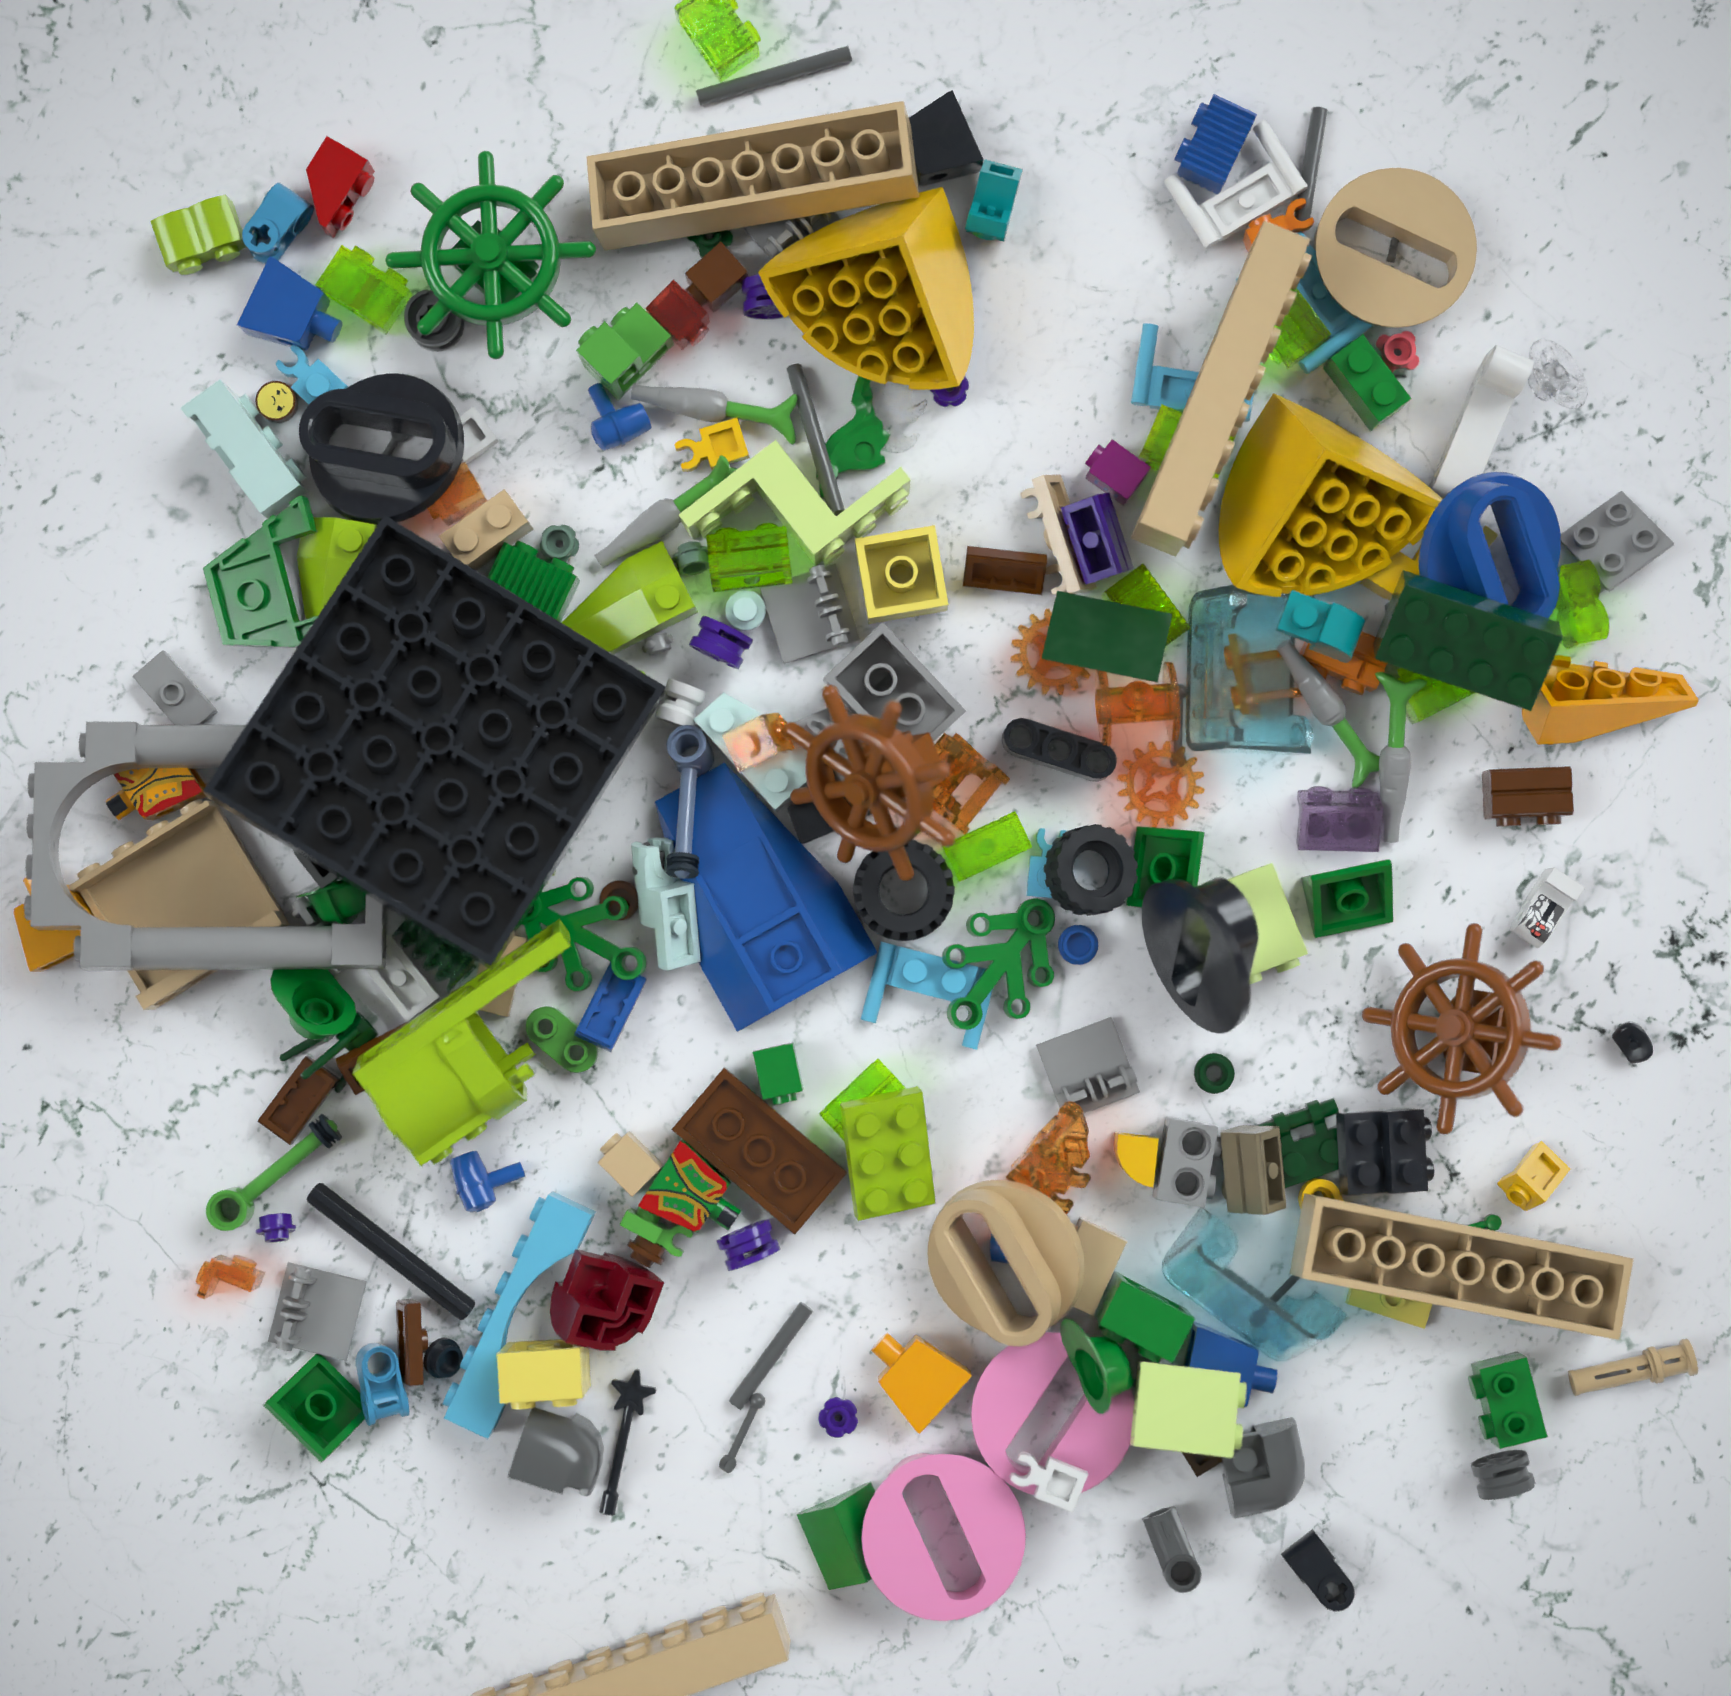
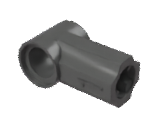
[1142,1506,1202,1593]

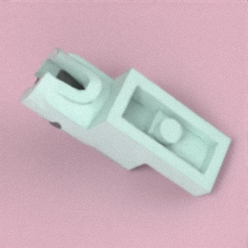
[631,838,701,971]

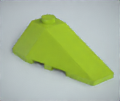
[296,517,377,620]
[562,541,698,655]

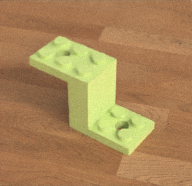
[679,440,911,566]

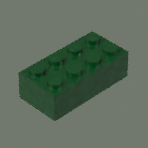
[1373,570,1563,711]

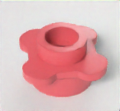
[1376,331,1419,373]

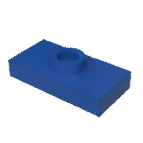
[575,962,647,1052]

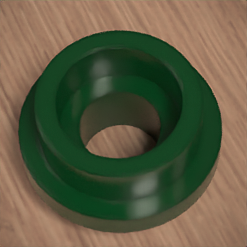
[1194,1053,1235,1094]

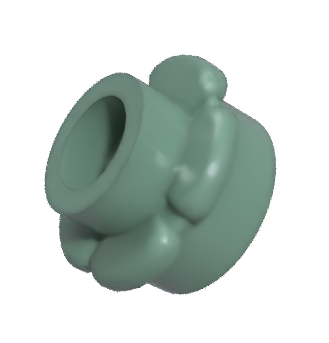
[539,524,579,562]
[672,541,711,575]

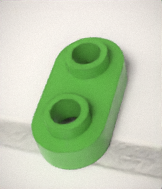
[526,1006,599,1073]

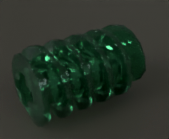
[392,919,479,994]

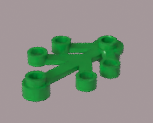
[521,877,647,992]
[942,898,1055,1030]

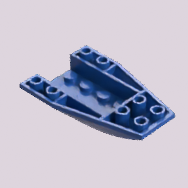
[655,762,878,1032]

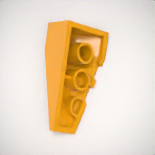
[1522,655,1699,745]

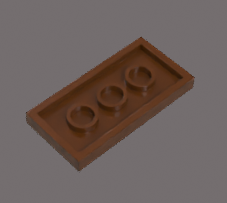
[672,1067,847,1235]

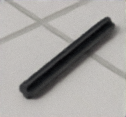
[306,1183,476,1320]

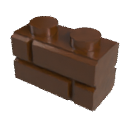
[1482,766,1574,827]

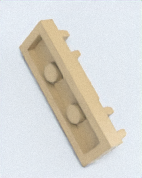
[1021,475,1097,595]

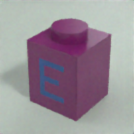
[1085,439,1151,506]

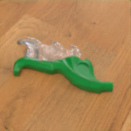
[816,376,928,499]

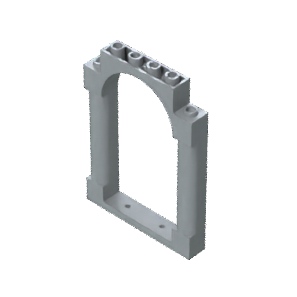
[24,722,387,971]

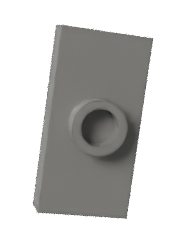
[132,650,218,725]

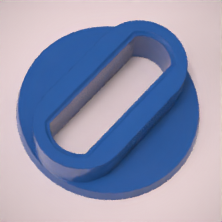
[1419,472,1561,618]

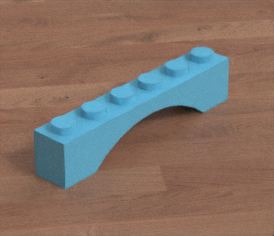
[443,1191,596,1439]

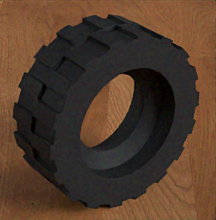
[1043,824,1138,916]

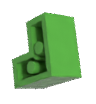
[576,302,674,401]

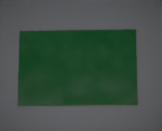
[1041,591,1172,683]

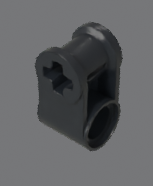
[1281,1529,1355,1612]

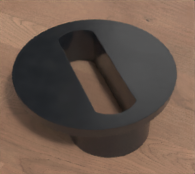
[299,373,464,525]
[1142,877,1259,1034]

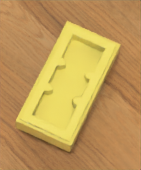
[1345,1288,1432,1329]

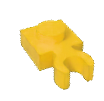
[674,417,750,472]

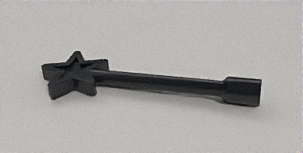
[599,1369,657,1516]

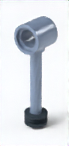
[666,725,714,879]

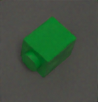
[753,1042,804,1105]

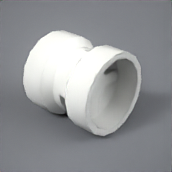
[655,679,706,727]

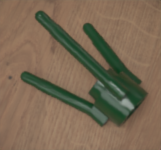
[279,1011,379,1093]

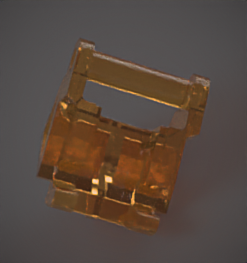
[933,733,1010,835]
[1005,1101,1091,1214]

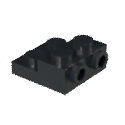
[1336,1108,1434,1196]

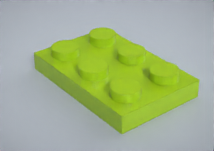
[840,1086,936,1221]

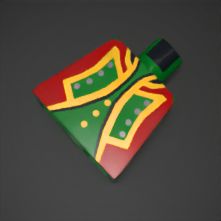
[638,1139,741,1233]

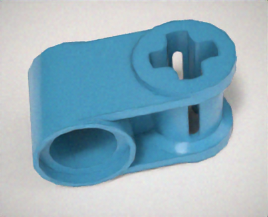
[242,182,314,264]
[355,1343,409,1426]

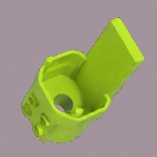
[353,919,570,1166]

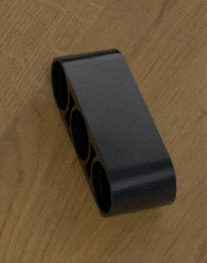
[1001,718,1117,782]

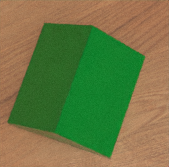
[1126,826,1205,908]
[1301,859,1393,938]
[263,1354,365,1463]
[797,1481,875,1590]

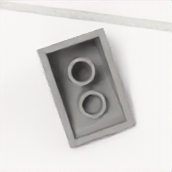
[823,622,966,742]

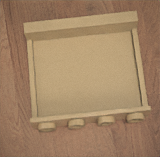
[69,799,290,1010]

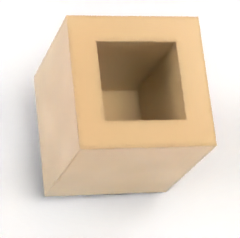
[598,1131,664,1197]

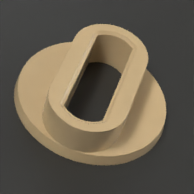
[1314,168,1477,328]
[927,1180,1085,1346]

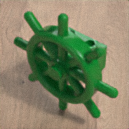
[385,150,596,360]

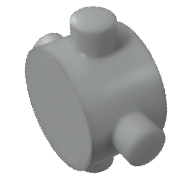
[642,632,673,655]

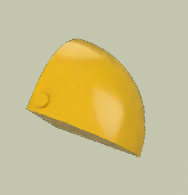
[758,187,974,390]
[1218,393,1443,597]

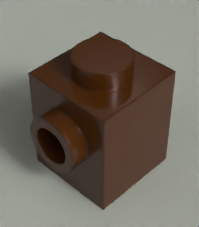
[685,242,749,313]

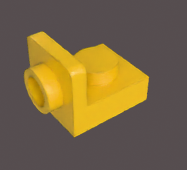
[1497,1141,1571,1211]

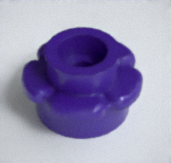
[930,376,969,407]
[256,1213,296,1243]
[818,1397,858,1438]

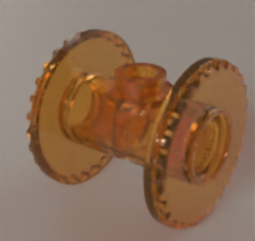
[1095,662,1180,746]

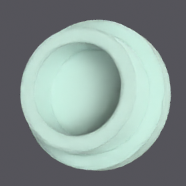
[725,590,766,631]

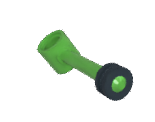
[206,1114,342,1231]

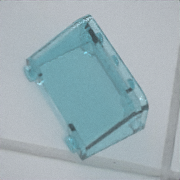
[1185,585,1315,755]
[1162,1207,1348,1362]

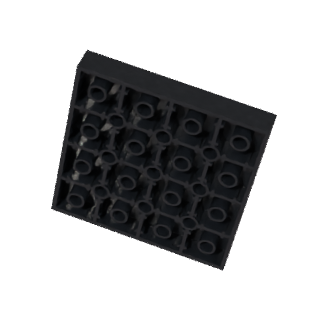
[203,515,666,970]

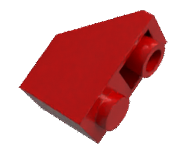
[306,136,375,238]

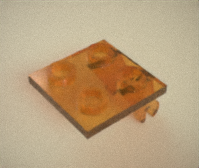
[1224,633,1303,721]

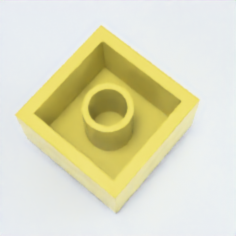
[855,525,949,624]
[497,1339,591,1410]

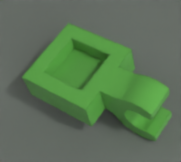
[620,1207,694,1257]

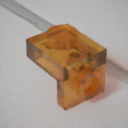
[722,712,795,773]
[196,1255,266,1299]

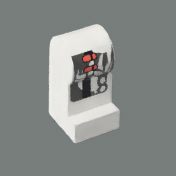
[1510,867,1586,949]

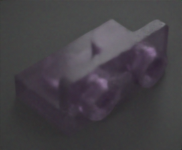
[1296,786,1383,852]

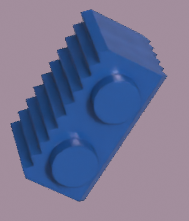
[1174,94,1257,194]

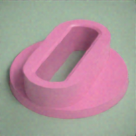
[972,1333,1134,1495]
[862,1453,1026,1621]

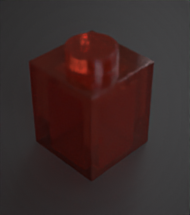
[646,279,710,350]

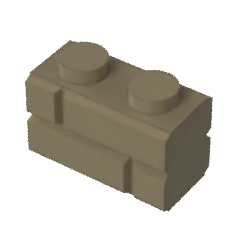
[1220,1125,1287,1215]

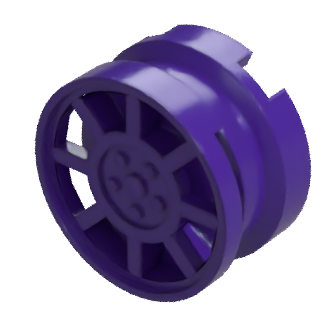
[741,274,789,319]
[689,616,753,670]
[716,1219,781,1271]

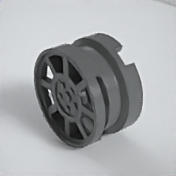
[404,289,465,352]
[1471,1450,1536,1500]

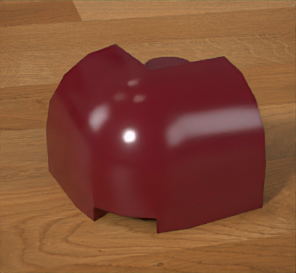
[550,1249,665,1351]

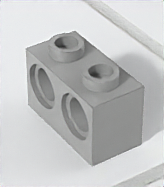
[1152,1117,1222,1208]

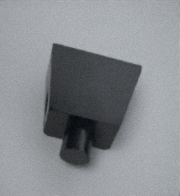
[909,90,984,186]

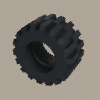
[853,840,955,941]

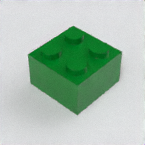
[1093,1271,1195,1364]

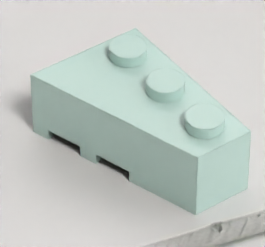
[181,380,308,518]
[693,692,807,812]

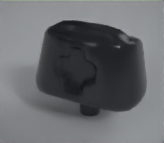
[1612,1021,1653,1064]

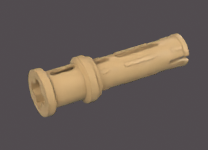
[1568,1339,1698,1396]

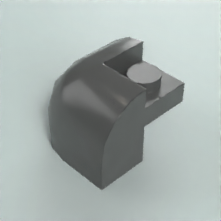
[508,1407,604,1497]
[1221,1417,1305,1519]

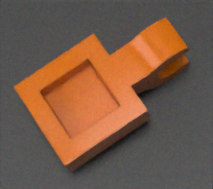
[1243,198,1315,253]

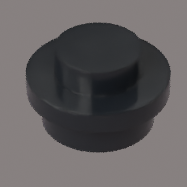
[423,1337,463,1378]

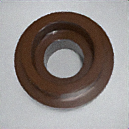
[627,1235,666,1268]

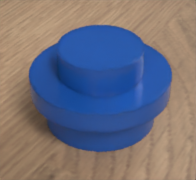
[1058,925,1098,965]

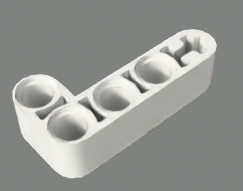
[1429,345,1534,499]

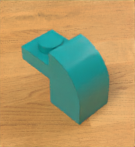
[965,159,1023,242]
[1275,590,1365,663]

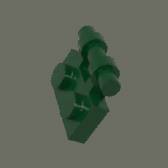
[1257,1098,1339,1188]

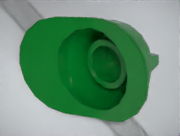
[296,879,366,924]
[270,969,356,1042]
[1060,1319,1134,1414]

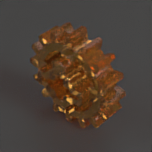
[1010,609,1091,697]
[1116,741,1205,828]

